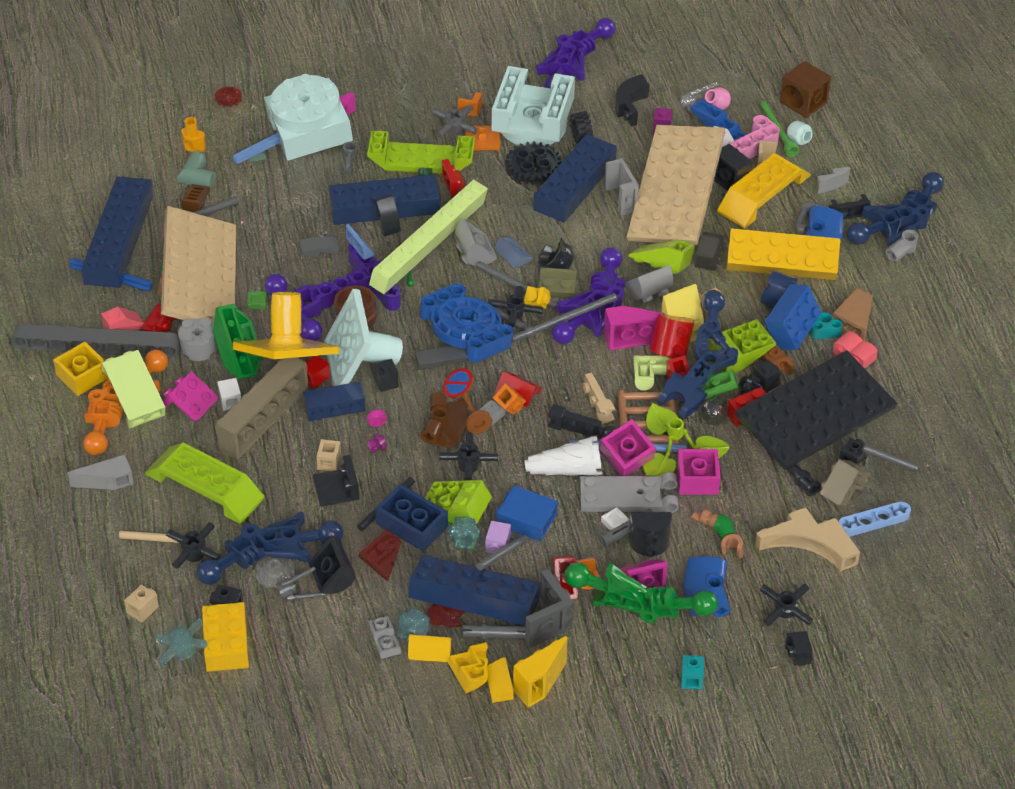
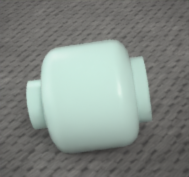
[787,121,812,145]

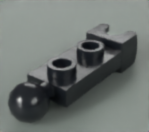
[548,404,616,439]

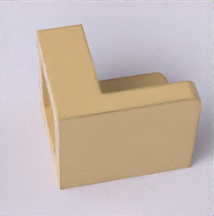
[757,140,777,166]

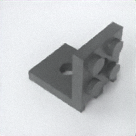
[525,568,574,648]

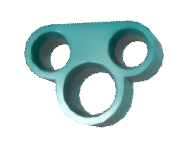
[810,312,843,339]

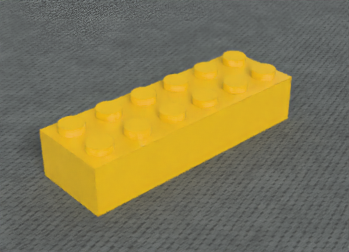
[727,229,840,280]

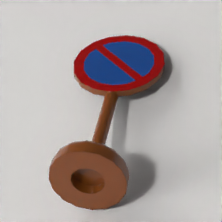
[443,368,492,434]

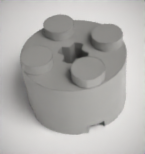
[178,318,218,361]

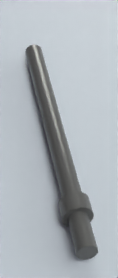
[477,261,560,310]
[512,293,618,342]

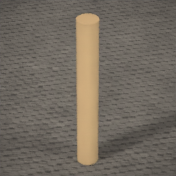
[119,530,179,543]

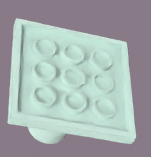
[324,289,403,386]

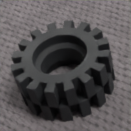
[570,111,593,144]

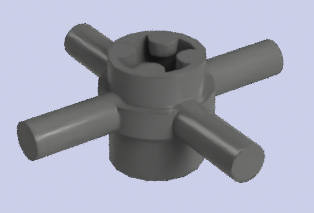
[432,104,478,138]

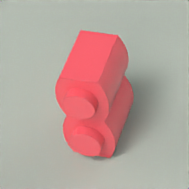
[833,331,878,368]

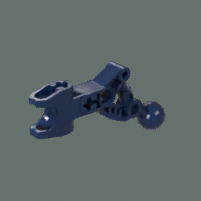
[657,290,738,421]

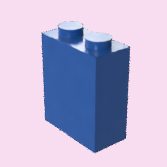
[495,485,558,542]

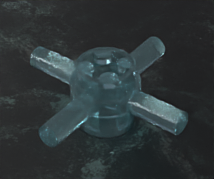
[156,618,207,665]

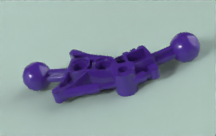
[537,18,616,89]
[552,247,625,345]

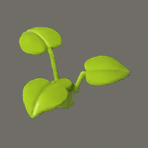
[643,403,730,476]

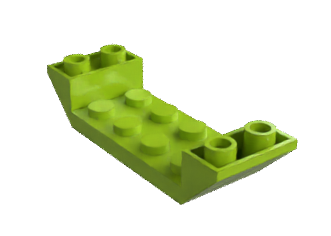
[367,131,475,174]
[145,442,264,524]

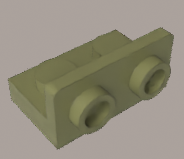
[539,267,577,298]

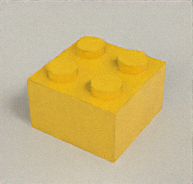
[53,342,108,396]

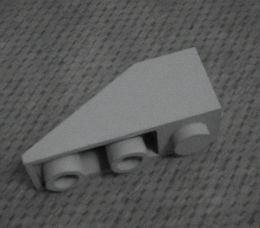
[67,455,134,490]

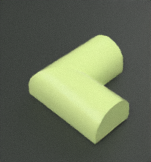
[633,356,672,390]

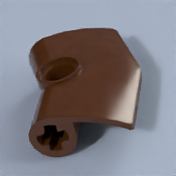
[420,392,468,447]

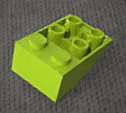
[628,239,695,274]
[708,319,776,374]
[425,480,492,526]

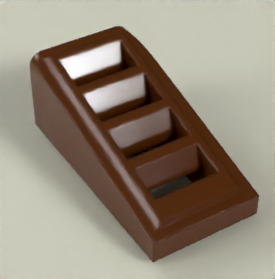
[182,184,209,212]

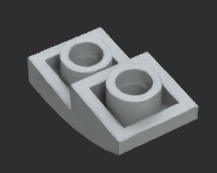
[816,167,850,194]
[368,616,401,659]

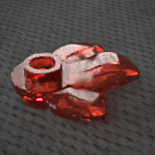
[427,604,466,628]

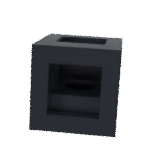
[838,438,867,465]
[785,631,813,666]

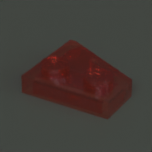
[359,529,402,581]

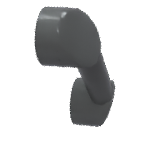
[794,200,816,235]

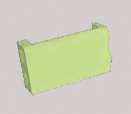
[102,350,165,429]

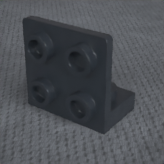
[313,455,359,507]

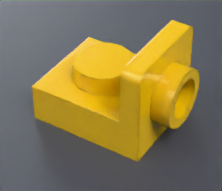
[524,286,551,309]

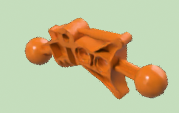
[83,349,168,456]

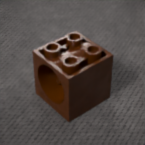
[780,61,831,118]

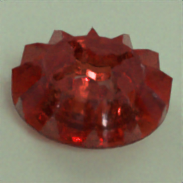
[215,87,242,107]

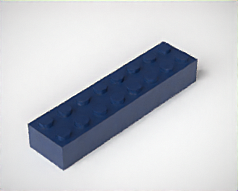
[82,177,153,288]

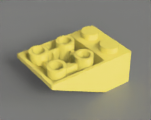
[662,284,704,342]

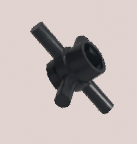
[439,432,498,481]
[166,522,221,569]

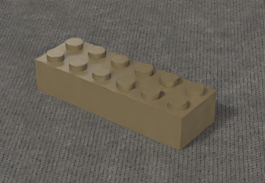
[216,357,308,460]

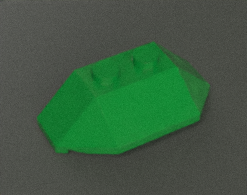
[213,304,262,380]

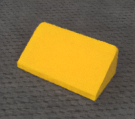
[408,634,451,662]
[487,657,513,703]

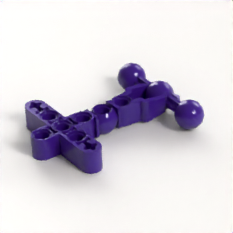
[264,244,401,341]

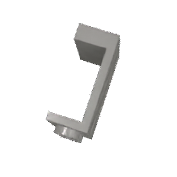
[604,158,639,216]

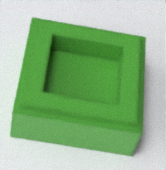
[247,291,267,309]

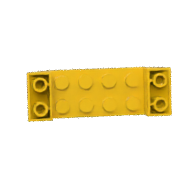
[717,153,811,229]

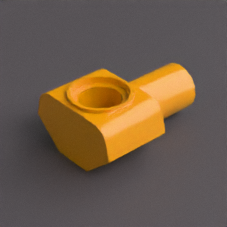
[181,117,206,152]

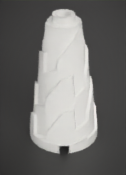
[525,436,602,476]

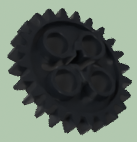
[505,141,562,185]

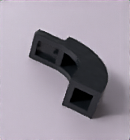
[615,74,649,126]

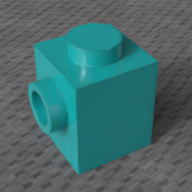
[681,655,704,690]

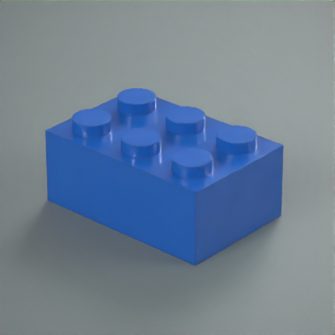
[765,284,822,350]

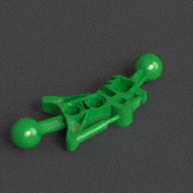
[565,562,718,623]

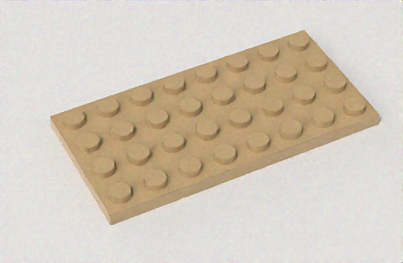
[627,125,726,245]
[161,206,236,324]

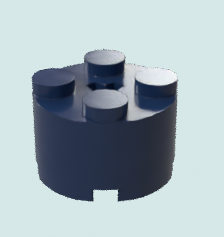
[760,270,798,308]

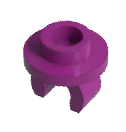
[367,433,387,453]

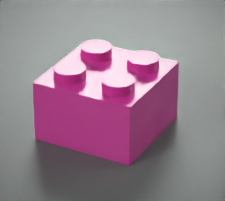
[600,419,656,476]
[677,449,721,495]

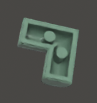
[177,151,217,189]

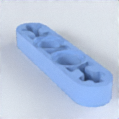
[839,502,911,537]

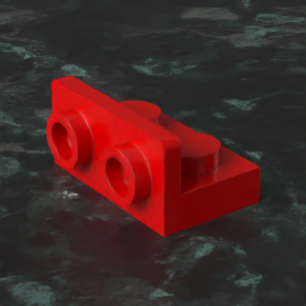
[442,159,466,199]
[141,303,177,333]

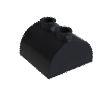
[629,512,672,557]
[308,536,355,594]

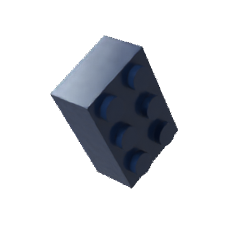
[375,484,448,552]

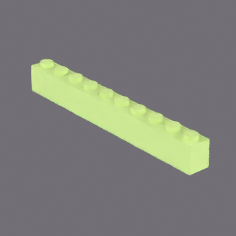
[369,180,488,294]

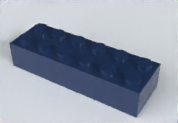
[534,134,617,223]
[329,174,440,225]
[408,555,541,626]

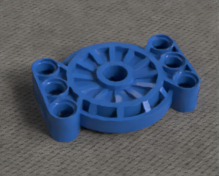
[419,283,514,362]

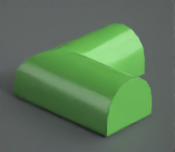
[700,362,739,400]

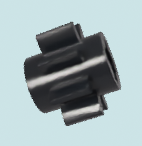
[738,374,762,395]

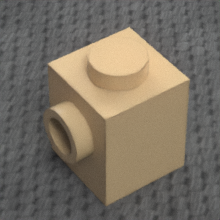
[124,585,159,622]

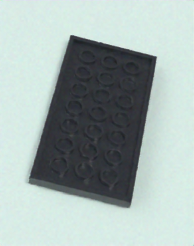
[735,350,897,470]

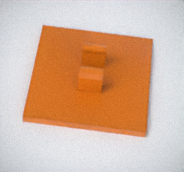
[465,126,500,151]

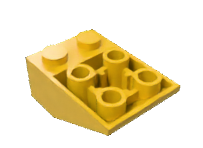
[513,636,568,708]

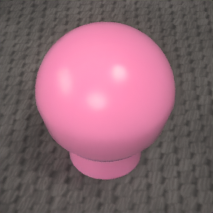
[705,87,731,110]

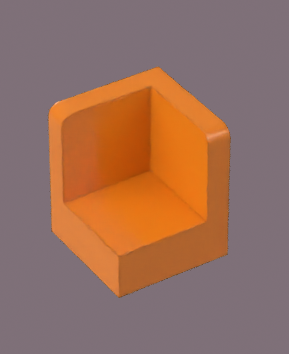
[458,92,482,117]

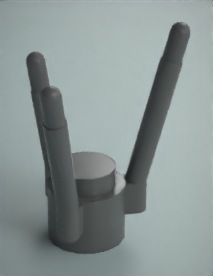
[276,567,329,602]

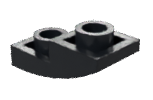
[375,195,401,236]

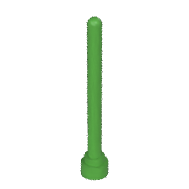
[760,101,799,157]

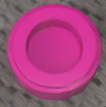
[367,410,387,427]

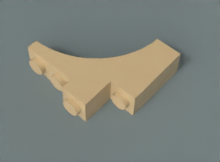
[755,507,860,571]

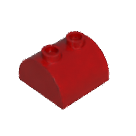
[650,314,695,358]

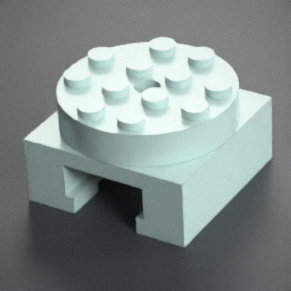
[492,66,575,146]
[264,74,353,161]

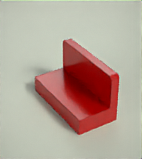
[495,371,542,407]

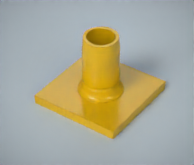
[233,292,339,359]

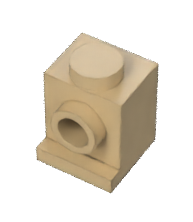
[316,439,341,471]

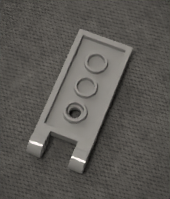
[580,472,679,513]

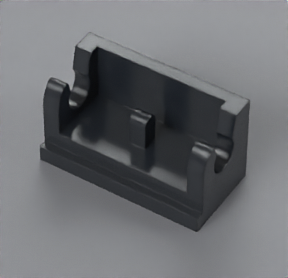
[829,194,871,220]

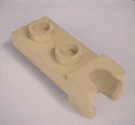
[582,372,615,424]

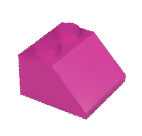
[619,559,668,588]

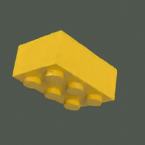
[202,602,249,672]

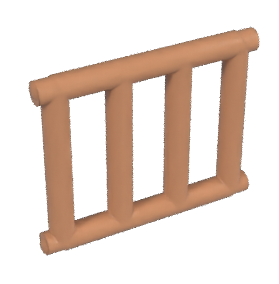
[618,390,679,445]

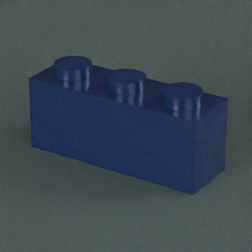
[303,382,365,421]

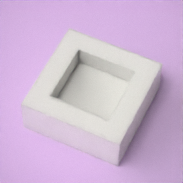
[601,507,630,531]

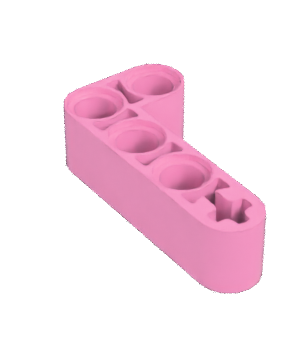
[729,115,780,159]

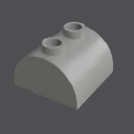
[455,219,497,266]
[625,265,673,303]

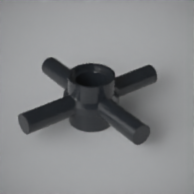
[488,286,543,328]
[760,584,813,626]

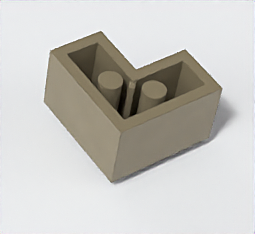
[820,459,871,506]

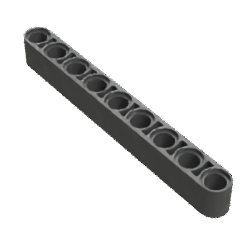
[12,324,180,358]

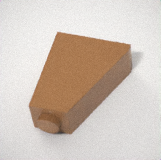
[833,288,873,341]

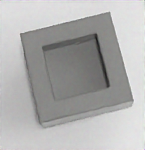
[478,400,506,425]

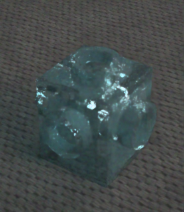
[449,517,480,549]
[397,608,430,643]

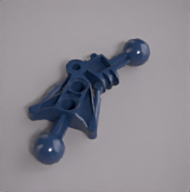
[847,172,944,247]
[196,512,343,585]

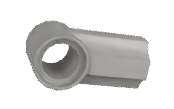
[885,230,918,262]

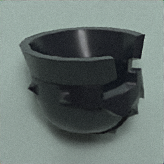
[538,237,574,269]

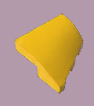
[447,642,488,693]

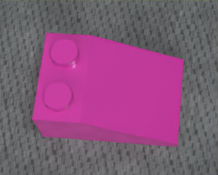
[604,306,665,351]

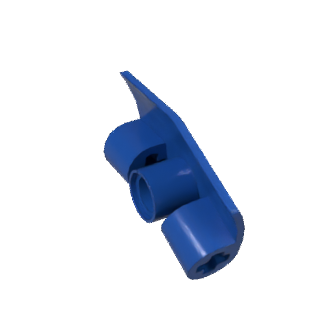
[804,206,844,242]
[683,556,731,617]

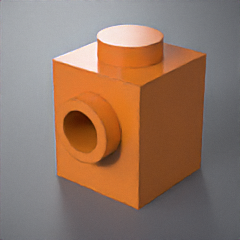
[493,383,526,415]

